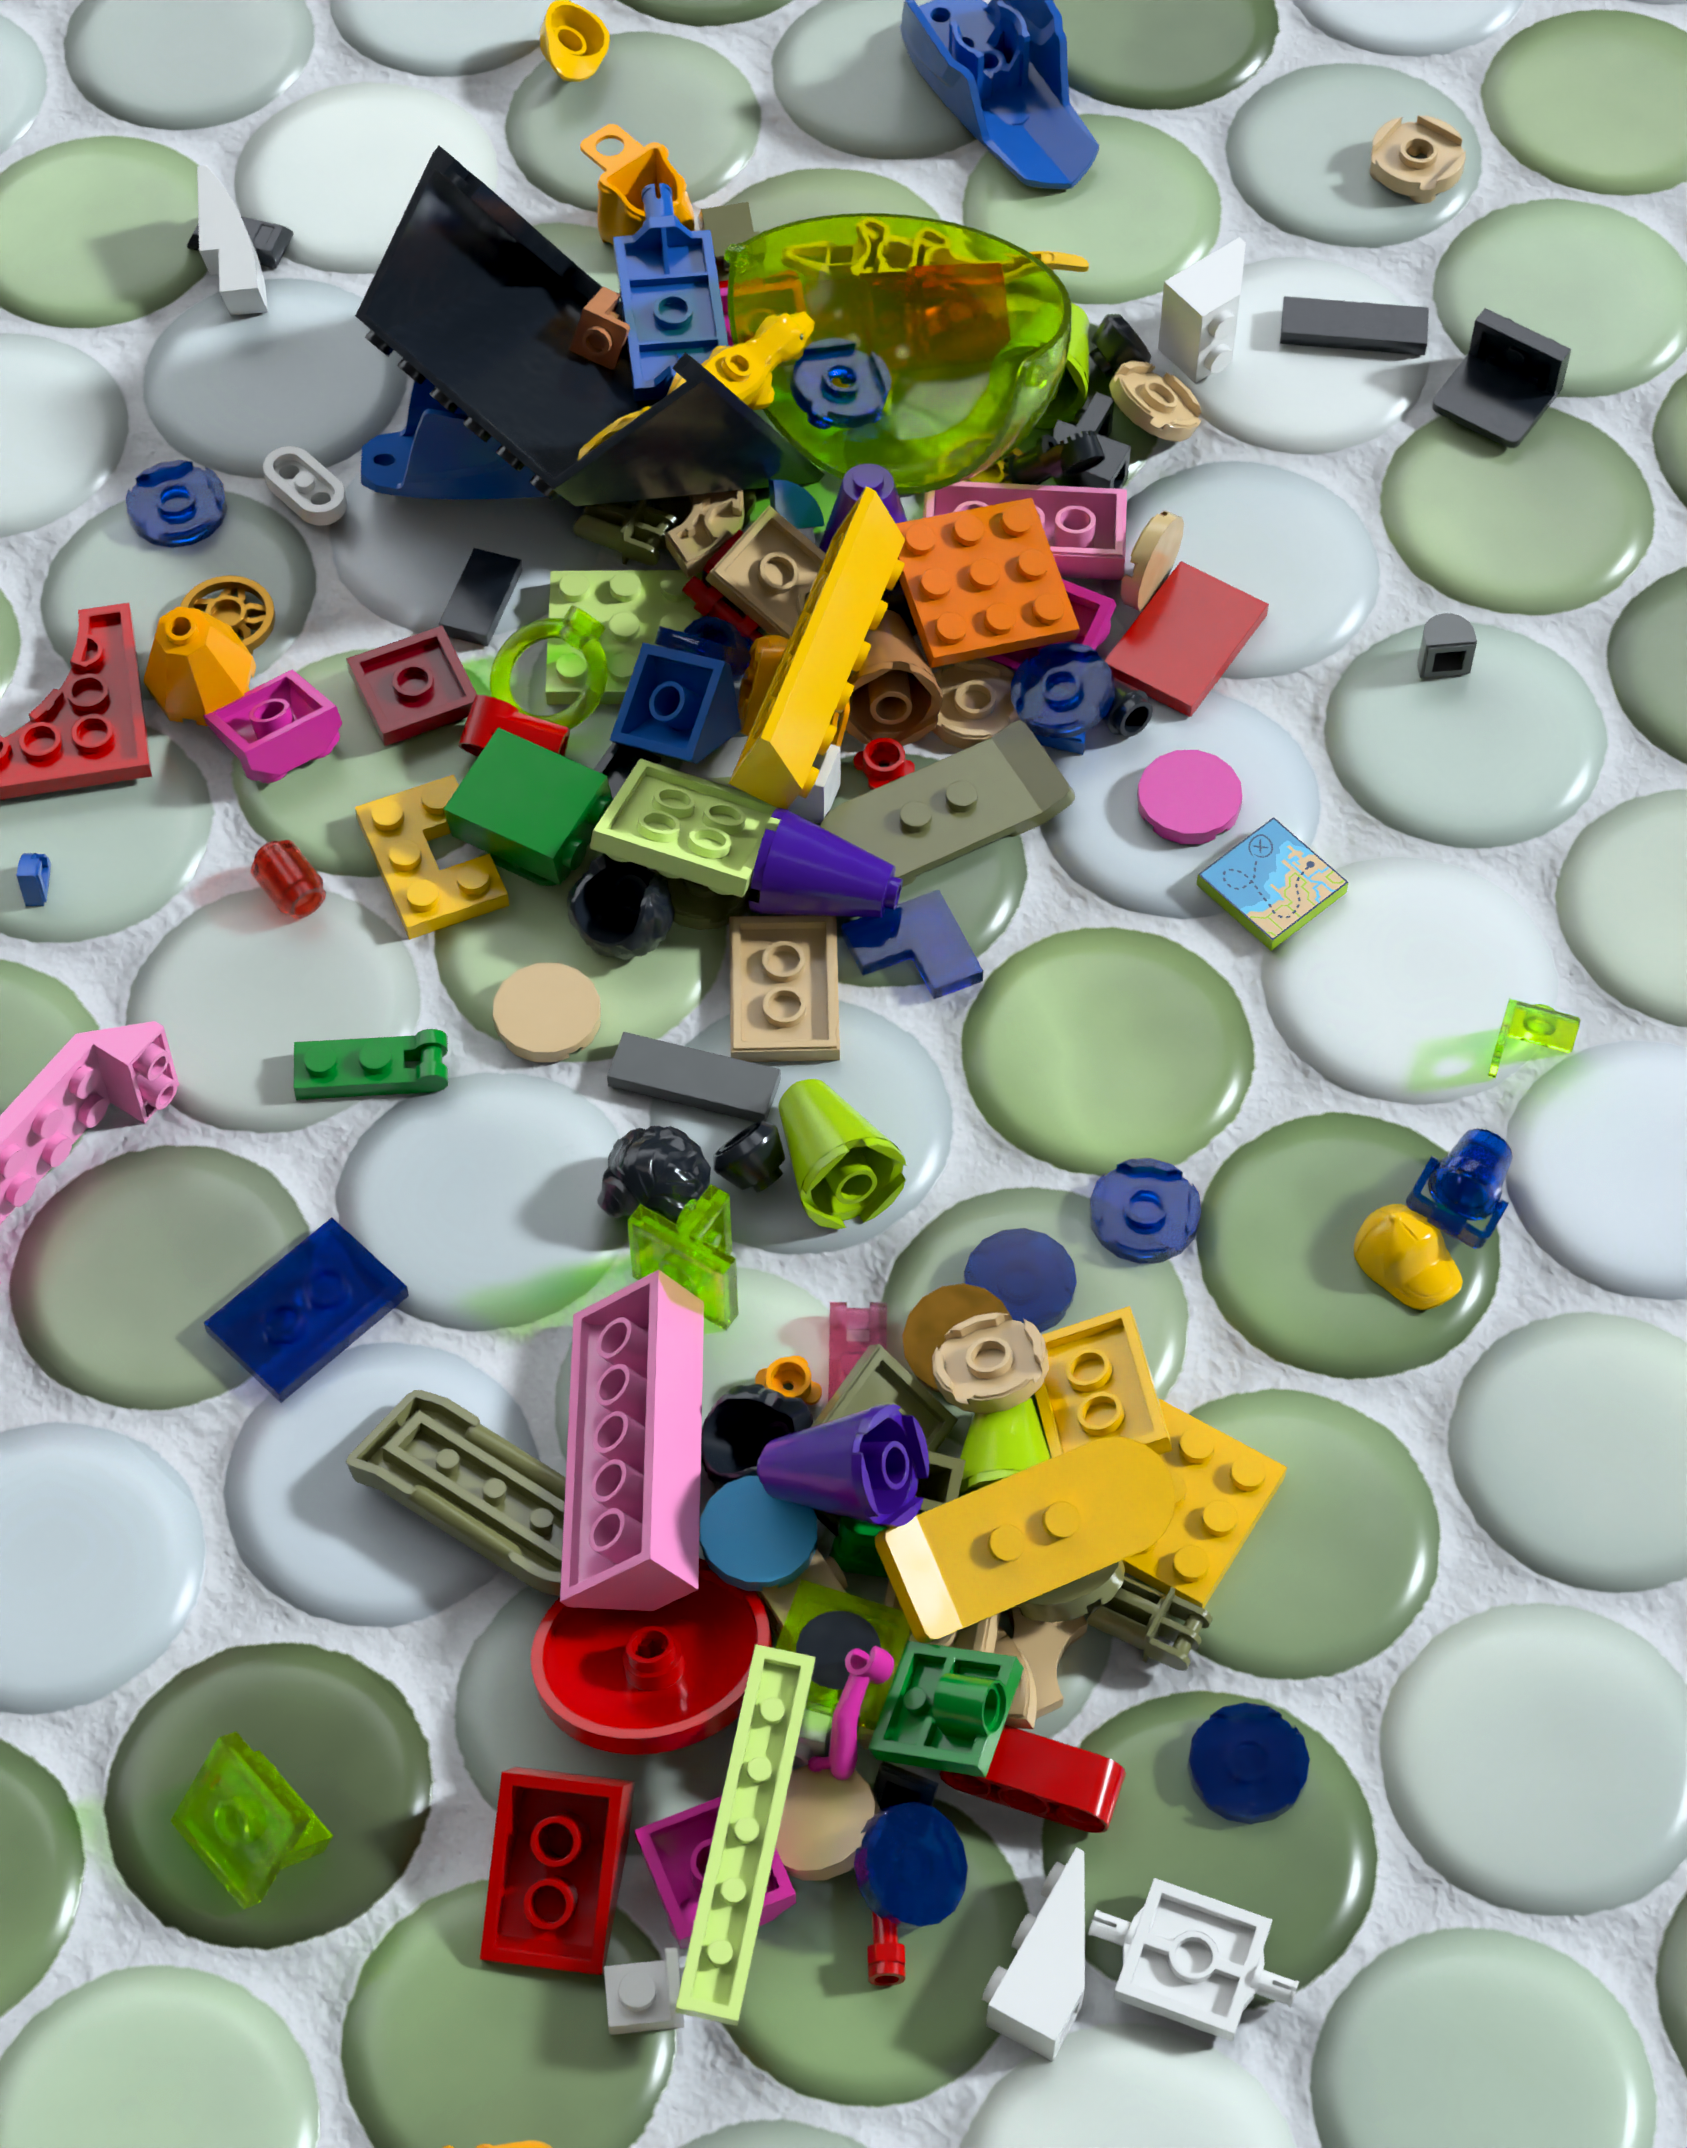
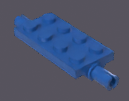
[613,183,729,401]

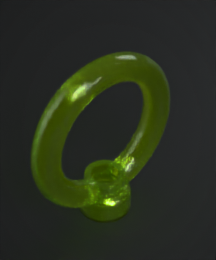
[490,605,608,730]

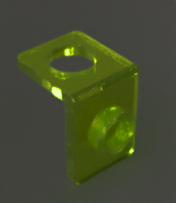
[1488,998,1581,1078]

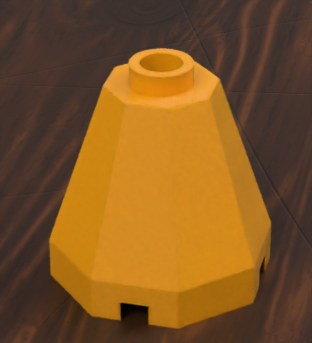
[143,606,256,726]

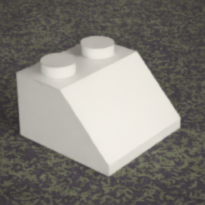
[1158,237,1246,384]

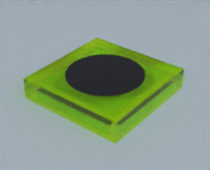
[775,1579,912,1731]

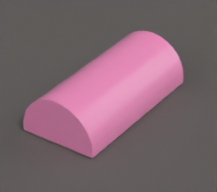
[923,480,1127,580]

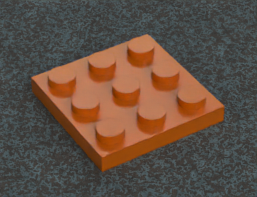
[896,498,1080,668]

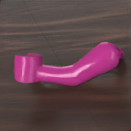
[808,1646,894,1780]

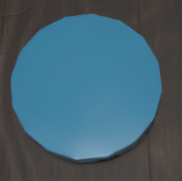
[700,1476,817,1591]

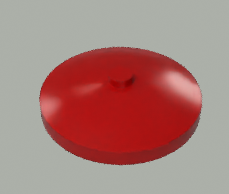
[530,1558,773,1755]

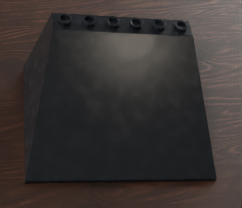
[355,145,825,506]

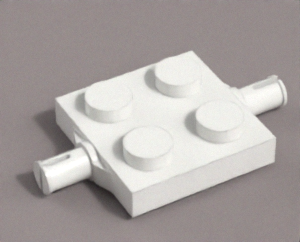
[1088,1878,1299,2042]

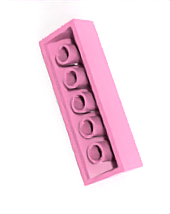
[560,1270,704,1611]

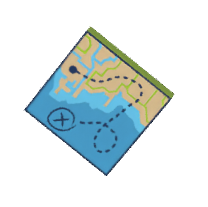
[1197,817,1349,951]

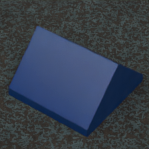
[610,642,741,764]

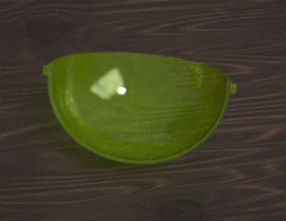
[724,213,1072,495]

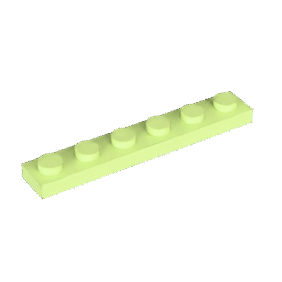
[675,1644,816,2026]

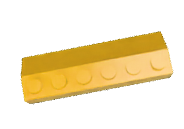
[728,486,905,810]

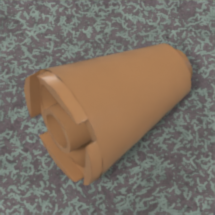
[846,609,942,746]

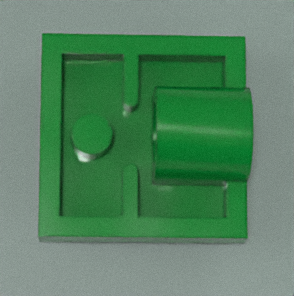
[868,1641,1024,1778]

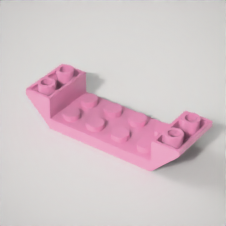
[0,1021,179,1284]

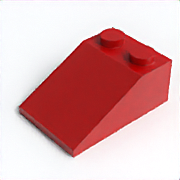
[480,1766,635,1975]

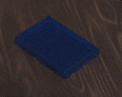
[204,1217,409,1403]

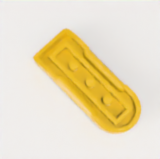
[875,1436,1176,1644]

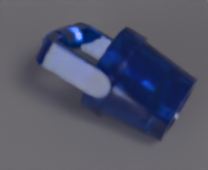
[654,616,753,683]
[1406,1128,1513,1249]

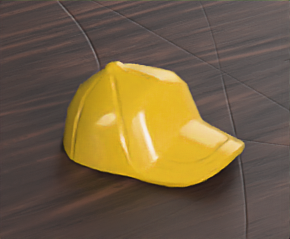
[540,0,610,82]
[1354,1204,1463,1310]

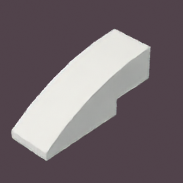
[197,165,268,316]

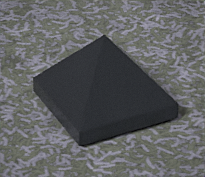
[873,1761,939,1839]

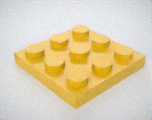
[1122,1398,1287,1609]

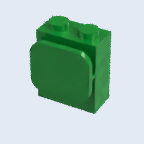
[443,727,613,886]

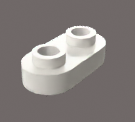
[263,446,347,525]

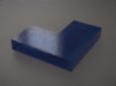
[841,890,983,999]

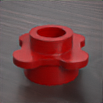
[853,738,915,790]

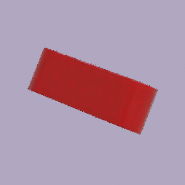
[939,1724,1126,1833]

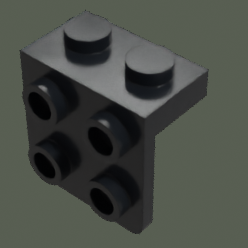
[1432,308,1571,448]

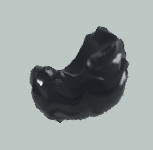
[567,853,675,960]
[597,1126,711,1230]
[701,1384,813,1491]

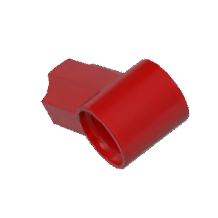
[458,695,570,757]

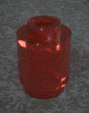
[251,840,326,919]

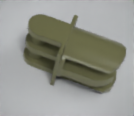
[573,499,679,566]
[1086,1576,1213,1671]

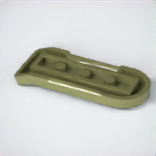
[820,720,1075,887]
[346,1390,566,1596]

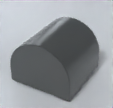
[1417,613,1477,678]

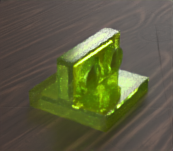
[627,1184,739,1330]
[170,1731,333,1909]

